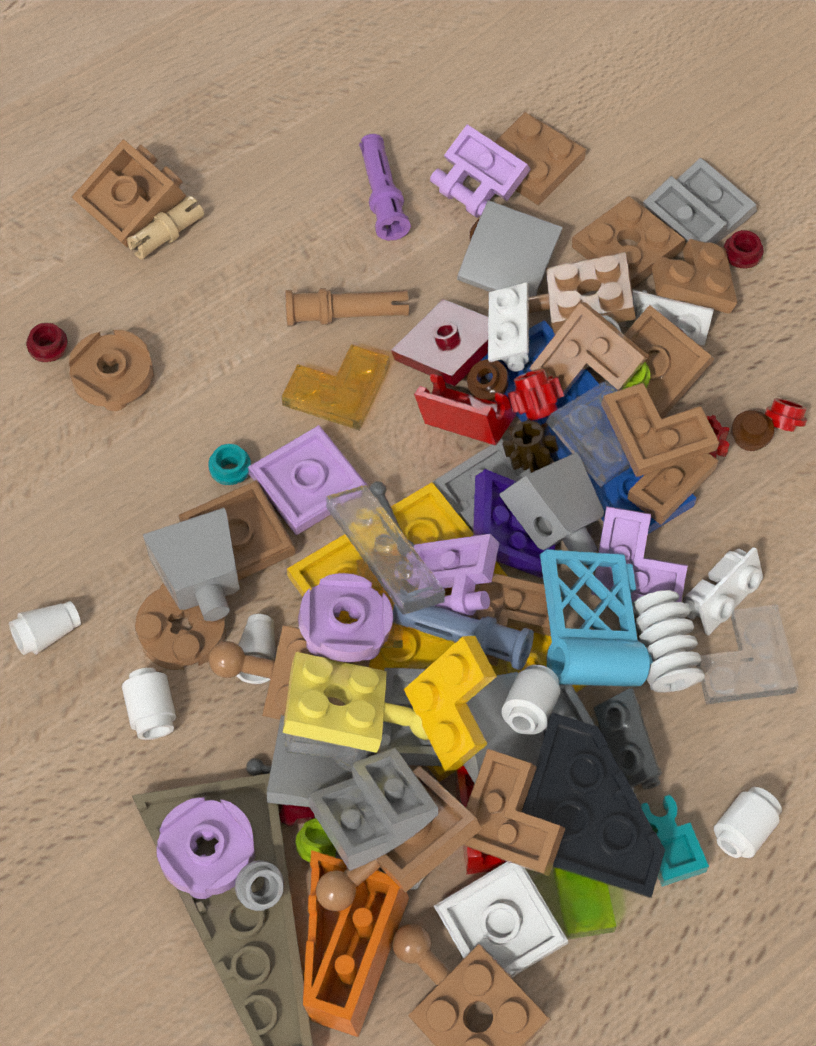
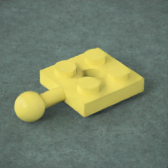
[283,652,429,753]

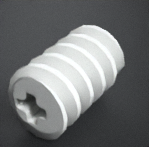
[632,590,705,693]

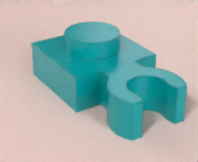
[641,795,709,887]

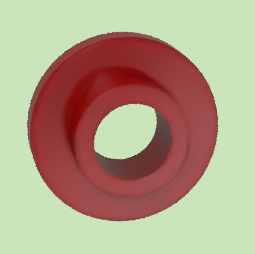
[765,398,807,432]

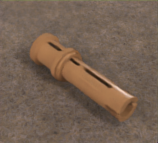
[285,288,409,327]

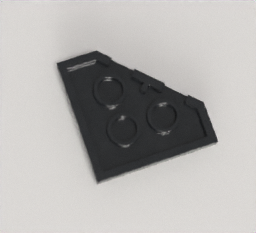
[522,712,665,898]

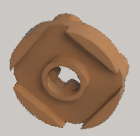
[69,330,154,411]
[135,583,226,670]

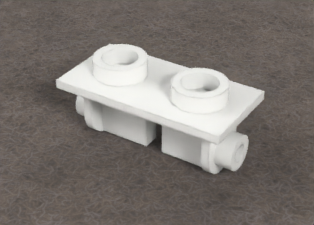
[488,282,529,371]
[625,290,714,346]
[683,547,763,636]

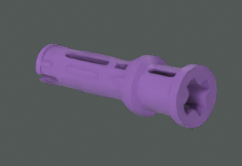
[359,134,411,241]

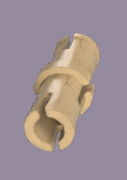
[127,196,204,260]

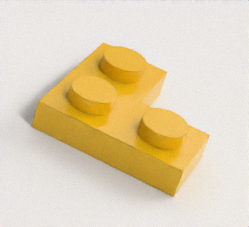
[403,636,497,771]

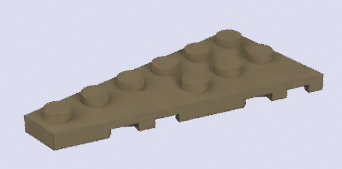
[132,773,313,1046]

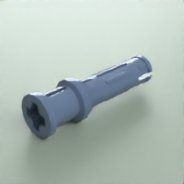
[393,595,534,670]

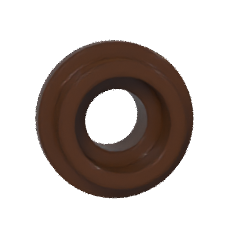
[467,359,509,401]

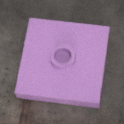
[248,425,368,535]

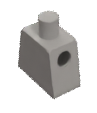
[499,452,604,553]
[143,508,240,621]

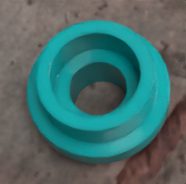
[208,444,251,485]

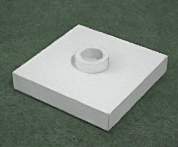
[434,862,569,977]

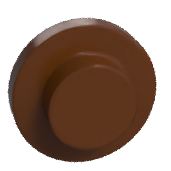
[731,410,774,451]

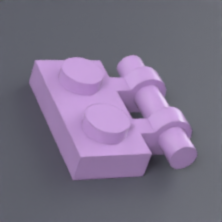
[430,124,530,218]
[406,534,499,616]

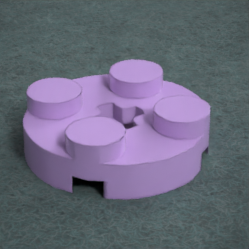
[298,573,393,662]
[157,797,255,899]

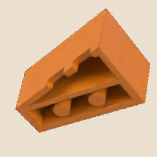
[303,850,409,1037]

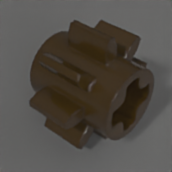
[502,419,559,473]

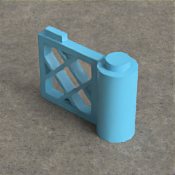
[540,550,653,687]

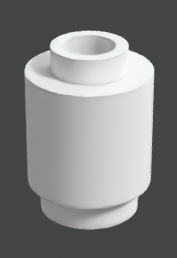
[502,665,560,734]
[122,668,176,740]
[714,787,782,858]

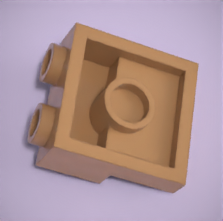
[71,139,186,248]

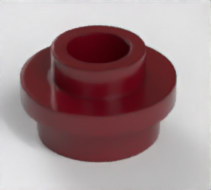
[724,230,764,269]
[26,323,68,362]

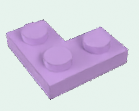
[591,506,688,602]

